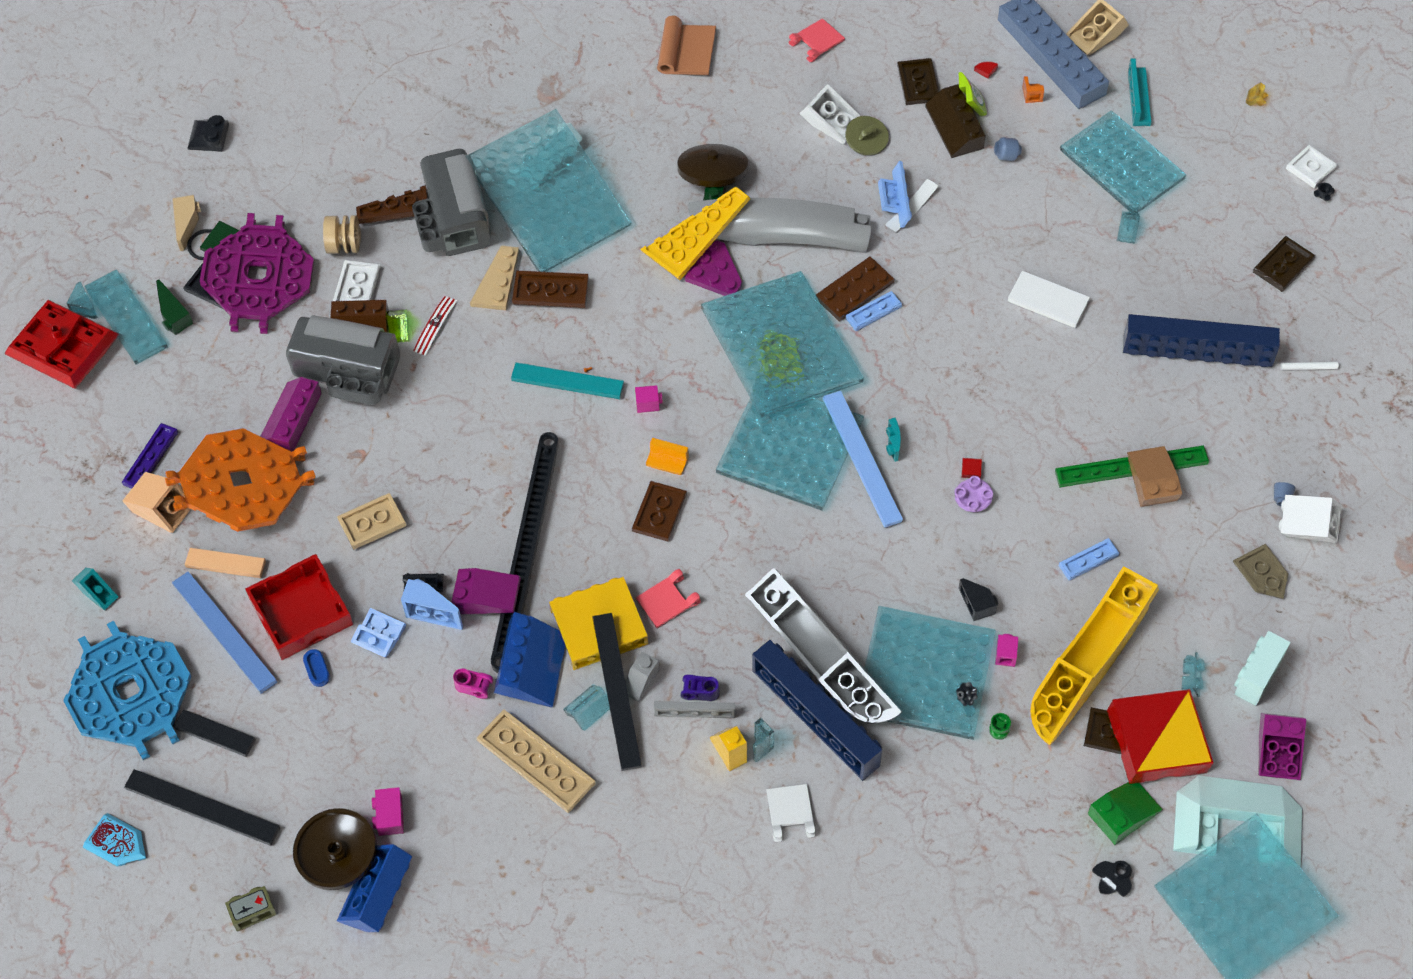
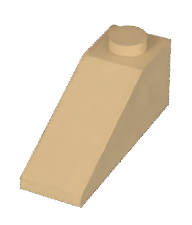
[172,195,201,251]

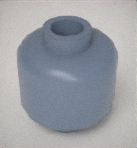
[994,137,1022,161]

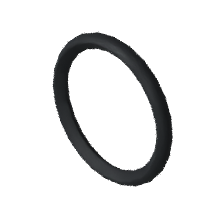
[187,229,213,260]

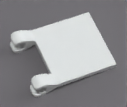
[766,784,815,842]

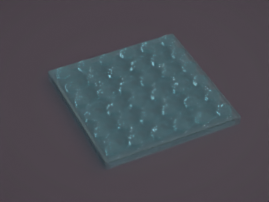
[716,380,864,511]
[865,606,996,740]
[1154,813,1338,979]

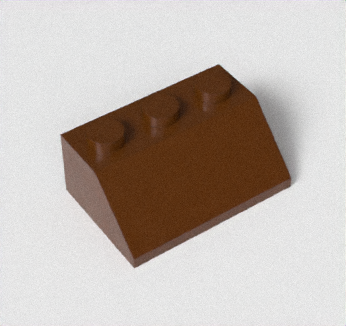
[330,300,389,332]

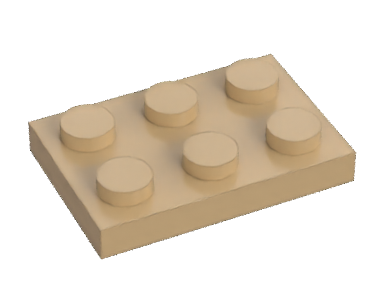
[337,493,406,550]

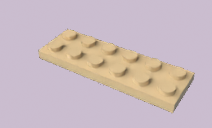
[477,709,595,813]

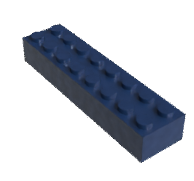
[1123,314,1280,367]
[752,640,882,781]

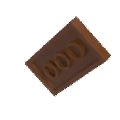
[815,256,894,322]
[512,270,589,308]

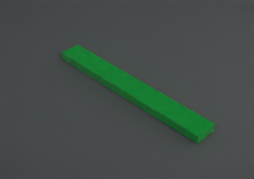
[1055,445,1209,488]

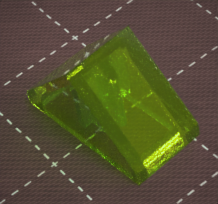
[387,309,409,343]

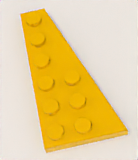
[640,187,750,280]

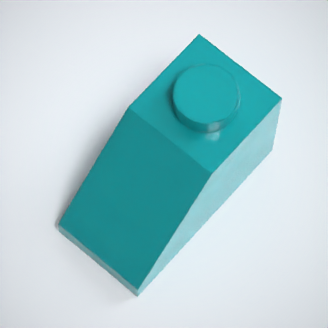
[72,567,119,610]

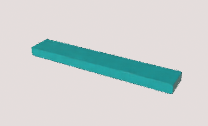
[511,362,624,399]

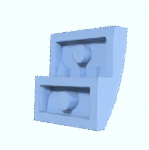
[351,608,406,658]

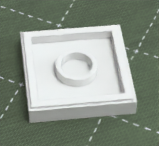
[1286,145,1337,188]

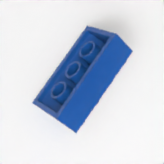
[337,844,412,932]

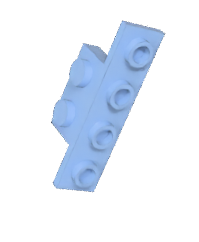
[878,161,912,228]

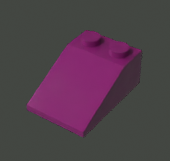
[451,568,521,615]

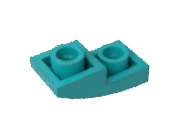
[886,417,901,462]

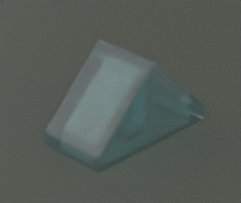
[1117,210,1140,244]
[67,281,98,319]

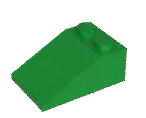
[1088,782,1163,845]

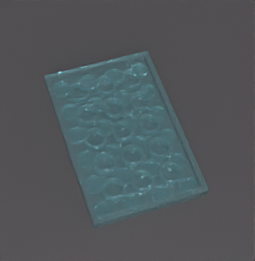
[1060,110,1186,215]

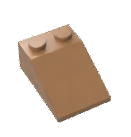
[1127,446,1182,507]

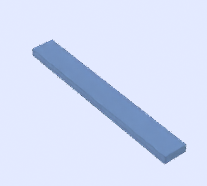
[172,572,277,694]

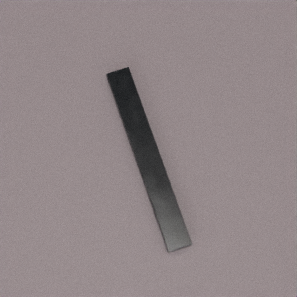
[592,613,642,771]
[124,769,280,846]

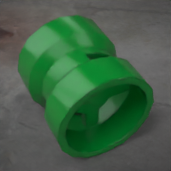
[989,713,1011,740]

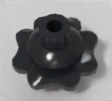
[956,682,978,706]

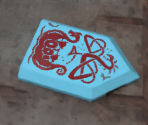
[83,813,146,867]

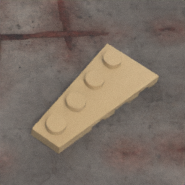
[470,246,519,310]

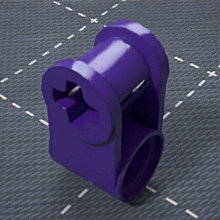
[680,674,720,701]

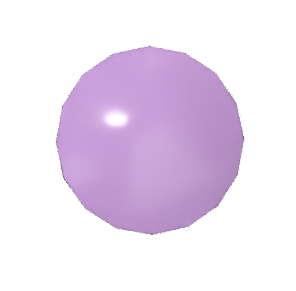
[954,476,993,512]

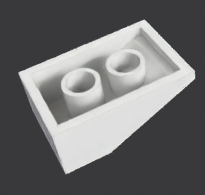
[799,84,860,144]

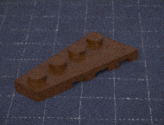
[356,185,427,224]

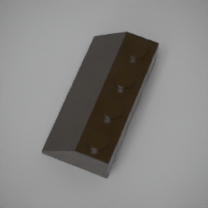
[925,84,986,158]

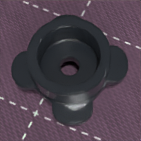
[1314,183,1335,201]

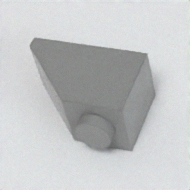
[625,651,660,702]

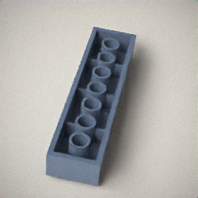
[998,0,1109,109]

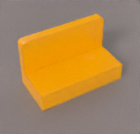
[646,438,689,475]

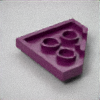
[685,240,742,300]

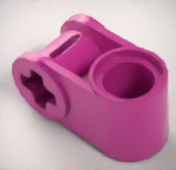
[453,668,494,699]

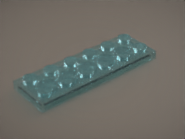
[84,269,168,365]

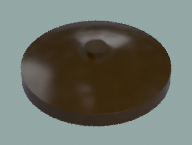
[677,144,748,187]
[293,808,377,890]

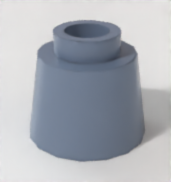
[1274,482,1296,506]

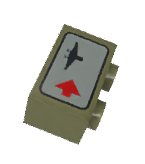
[225,886,277,932]

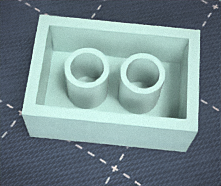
[1234,631,1291,706]

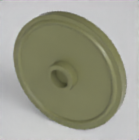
[845,116,889,155]

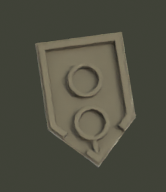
[1233,544,1288,599]

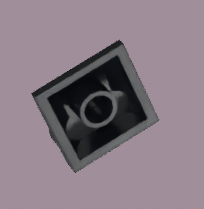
[187,115,229,152]

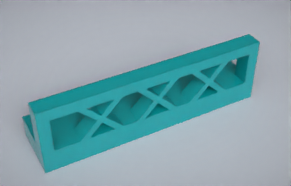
[1128,58,1151,126]

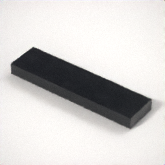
[174,709,256,757]

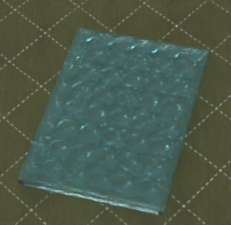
[465,109,632,272]
[701,271,864,417]

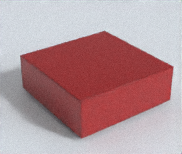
[961,458,982,479]

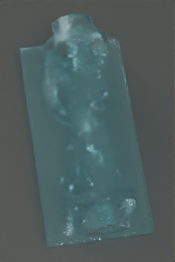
[1181,652,1205,697]

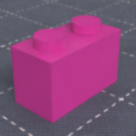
[372,787,404,836]

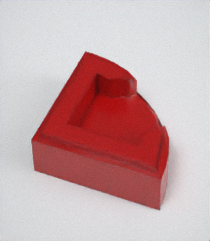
[974,61,998,78]

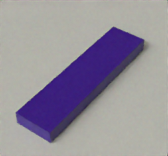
[122,423,179,489]

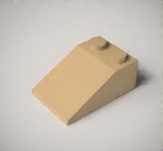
[1066,0,1129,56]

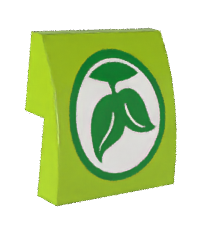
[958,72,987,117]

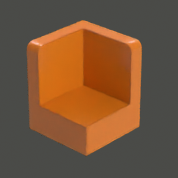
[1022,76,1044,103]

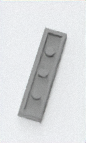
[654,701,735,718]

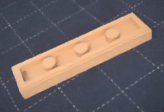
[185,548,266,578]

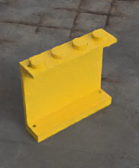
[549,576,648,670]

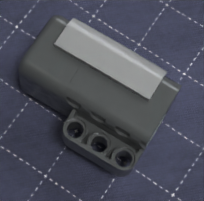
[412,148,491,256]
[286,315,400,405]

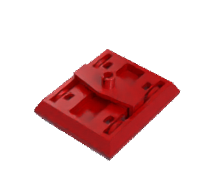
[5,300,119,389]

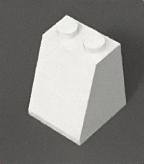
[1279,495,1342,543]

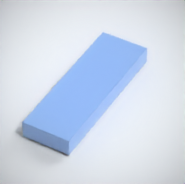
[846,291,902,331]
[1059,538,1119,581]

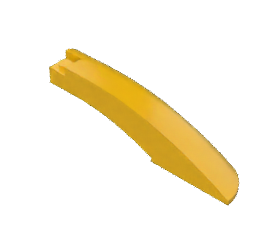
[1030,566,1159,745]

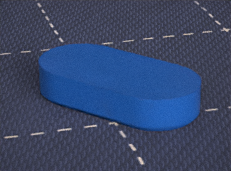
[303,649,330,687]

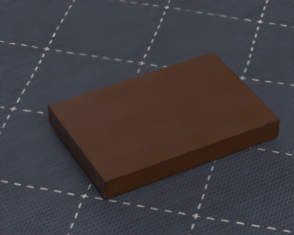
[632,481,687,542]

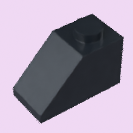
[958,578,998,621]

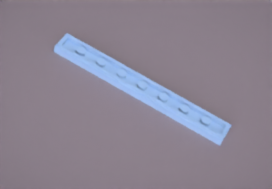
[823,391,903,528]

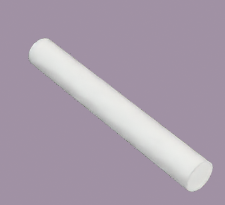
[1281,362,1338,370]

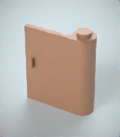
[657,15,716,75]

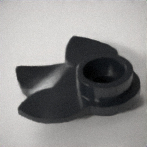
[1092,861,1132,897]

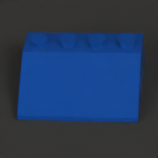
[494,612,565,708]

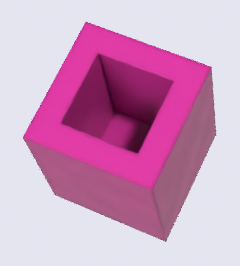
[635,385,663,413]
[995,634,1018,667]

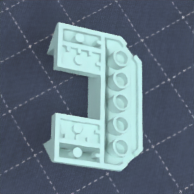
[1173,775,1302,868]

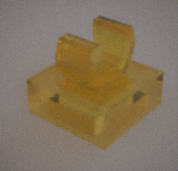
[1245,82,1268,106]

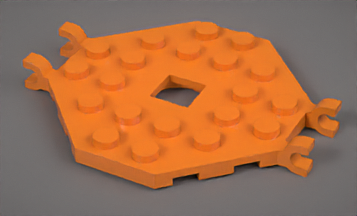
[165,428,316,532]

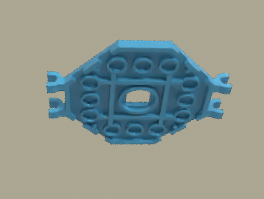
[64,621,192,760]

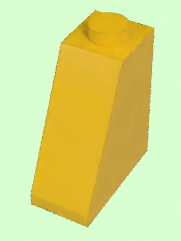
[710,726,747,771]

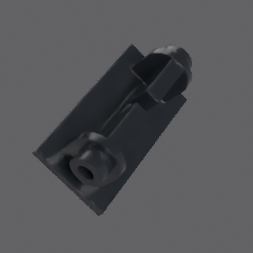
[402,573,444,592]

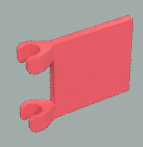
[788,18,845,62]
[636,569,701,628]

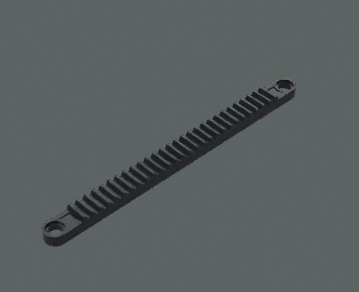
[491,432,559,673]

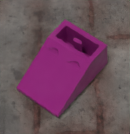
[1258,713,1306,780]

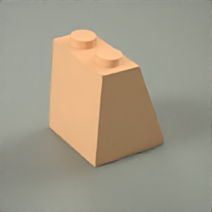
[123,472,191,533]

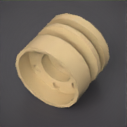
[323,215,361,254]

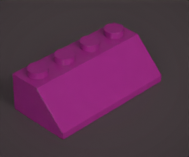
[260,377,322,452]

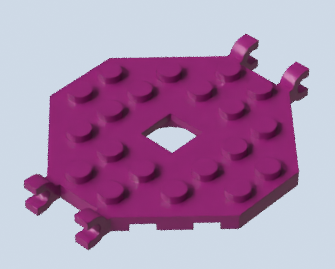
[200,213,314,334]

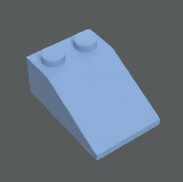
[401,579,463,630]

